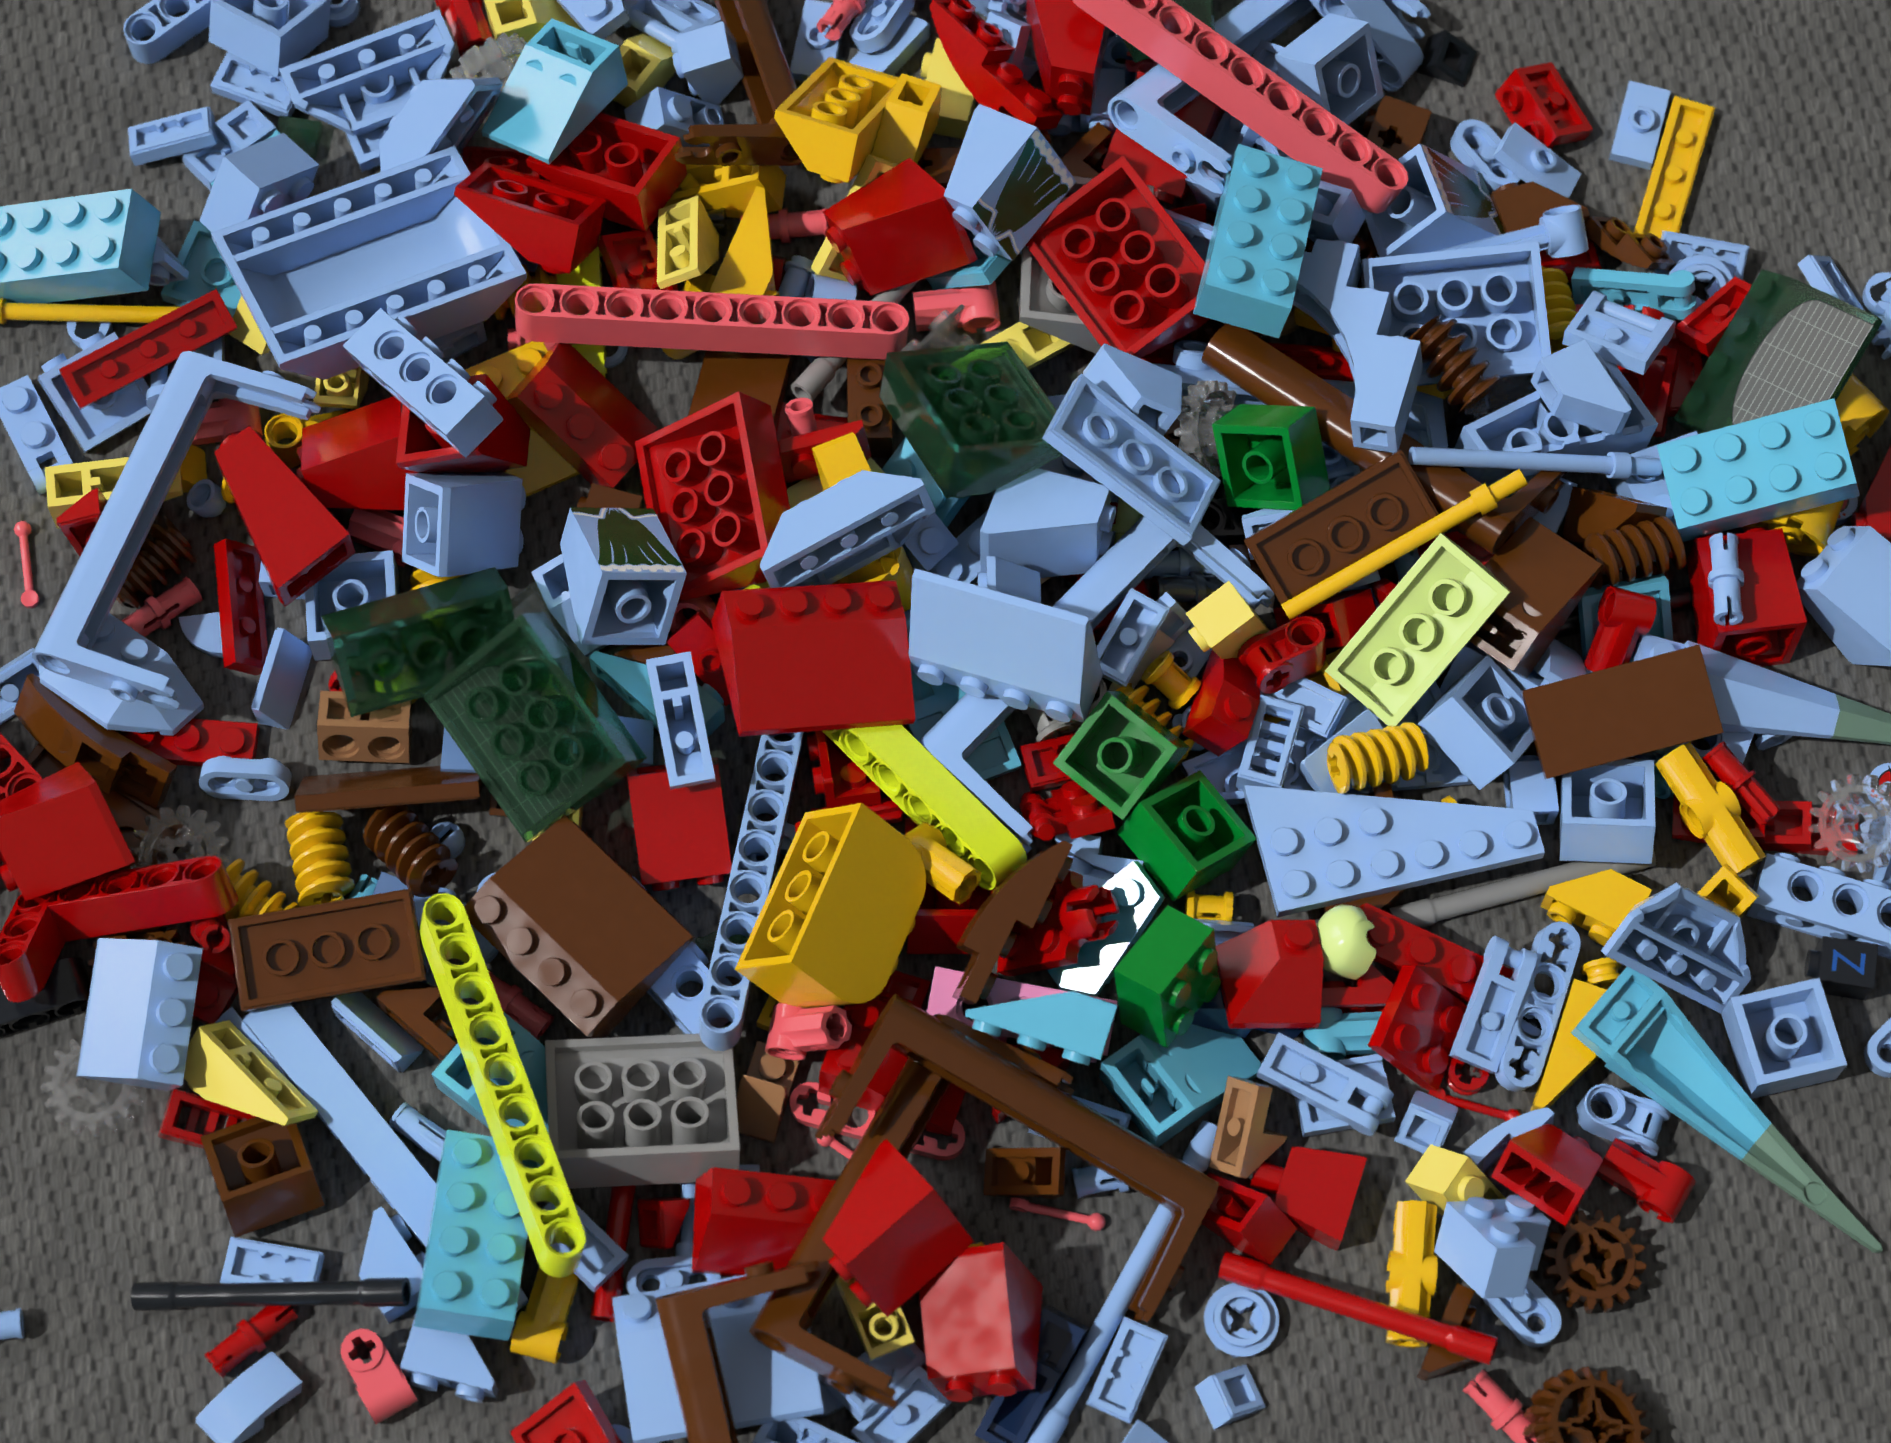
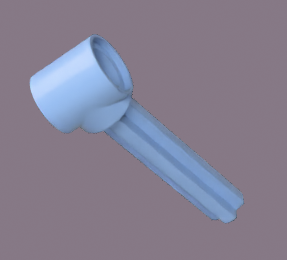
[1432,205,1589,258]

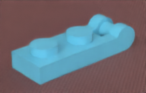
[1571,267,1697,320]

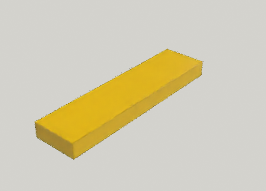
[1634,96,1716,239]

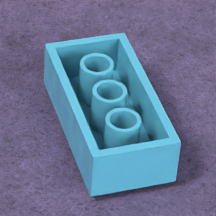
[1193,144,1323,339]
[0,189,161,303]
[1657,398,1860,542]
[414,1129,538,1341]

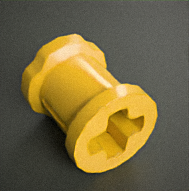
[1141,650,1201,710]
[1185,890,1233,922]

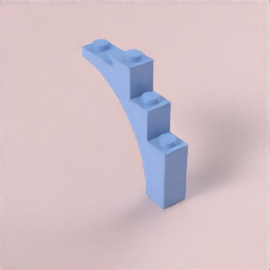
[1293,239,1423,453]

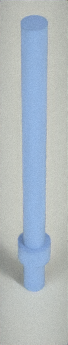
[1408,447,1662,479]

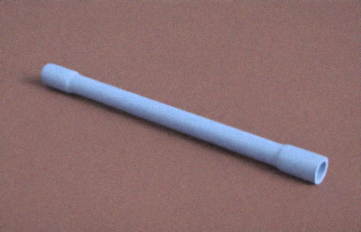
[1025,1121,1217,1443]

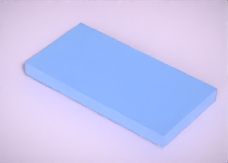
[1042,374,1221,546]

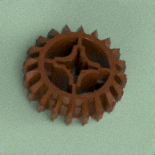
[1522,1366,1652,1443]

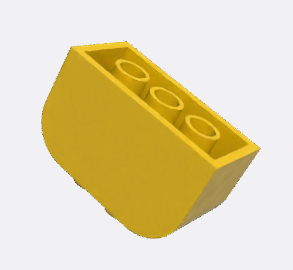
[735,803,926,1008]

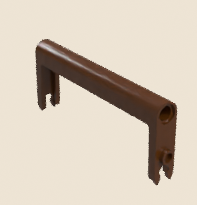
[674,0,802,166]
[1202,323,1567,554]
[815,994,1219,1323]
[749,1014,1074,1409]
[655,1260,819,1443]

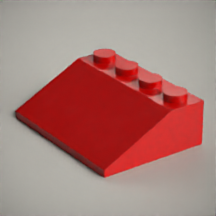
[1026,155,1210,358]
[635,391,790,602]
[711,580,916,737]

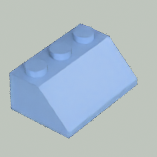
[77,938,203,1091]

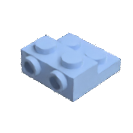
[38,331,152,453]

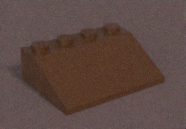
[464,815,695,1038]

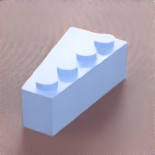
[1454,360,1658,485]

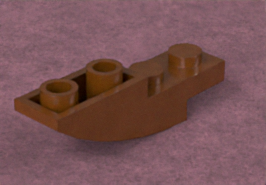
[14,673,177,809]
[952,841,1073,1005]

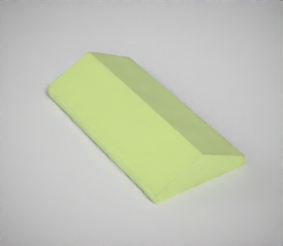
[1325,533,1511,726]

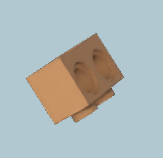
[317,691,412,763]

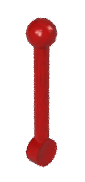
[1428,1087,1522,1122]

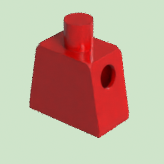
[1491,1124,1603,1226]
[1250,1146,1367,1251]

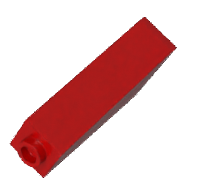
[214,426,355,607]

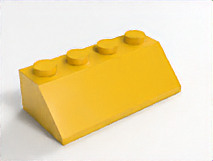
[774,57,899,183]

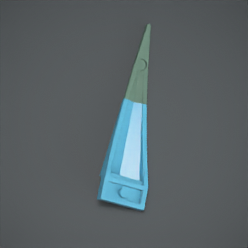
[1571,967,1883,1253]

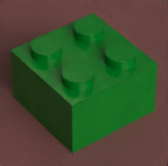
[1212,404,1330,510]
[1053,691,1190,820]
[1117,770,1257,902]
[1114,905,1221,1048]

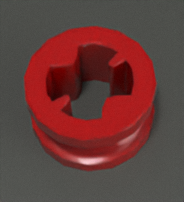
[1446,1058,1489,1096]

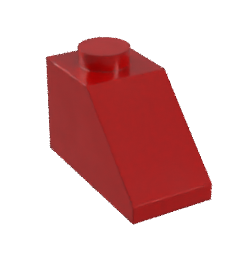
[1273,589,1376,648]
[1201,1172,1297,1265]

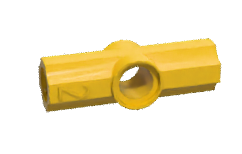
[1655,742,1766,875]
[1385,1200,1438,1348]

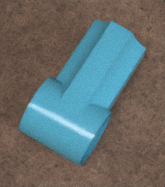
[1303,1007,1382,1061]

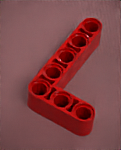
[0,856,238,1003]

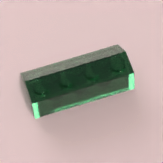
[321,567,525,717]

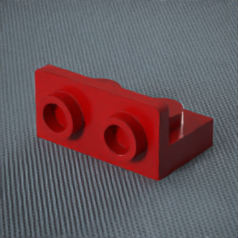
[1495,62,1594,149]
[598,228,678,320]
[806,731,881,809]

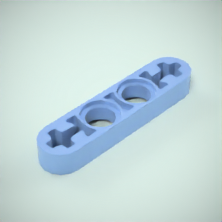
[1495,921,1581,1092]

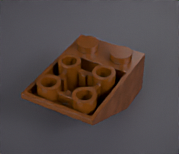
[1469,517,1604,678]

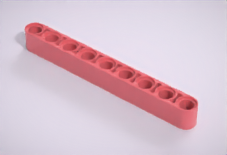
[1072,0,1409,214]
[515,283,909,360]

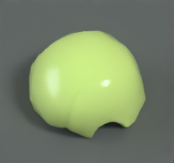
[1316,904,1377,980]

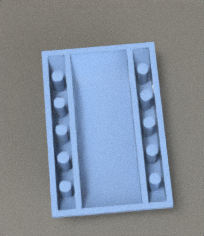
[211,146,527,380]

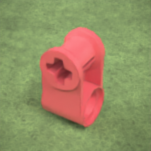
[341,1329,418,1425]

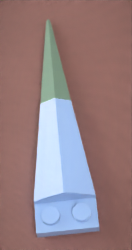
[1633,634,1891,745]

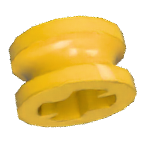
[1580,957,1622,990]

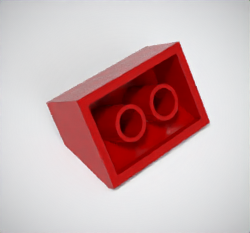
[506,343,657,488]
[692,1167,837,1276]

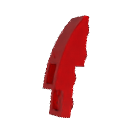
[929,0,1063,130]

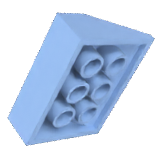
[1361,241,1551,386]
[909,568,1103,722]
[612,1275,824,1443]

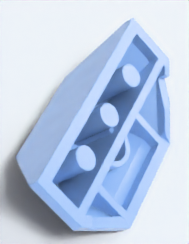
[279,9,455,136]
[379,77,503,172]
[759,470,936,588]
[39,613,204,736]
[1601,883,1751,1014]

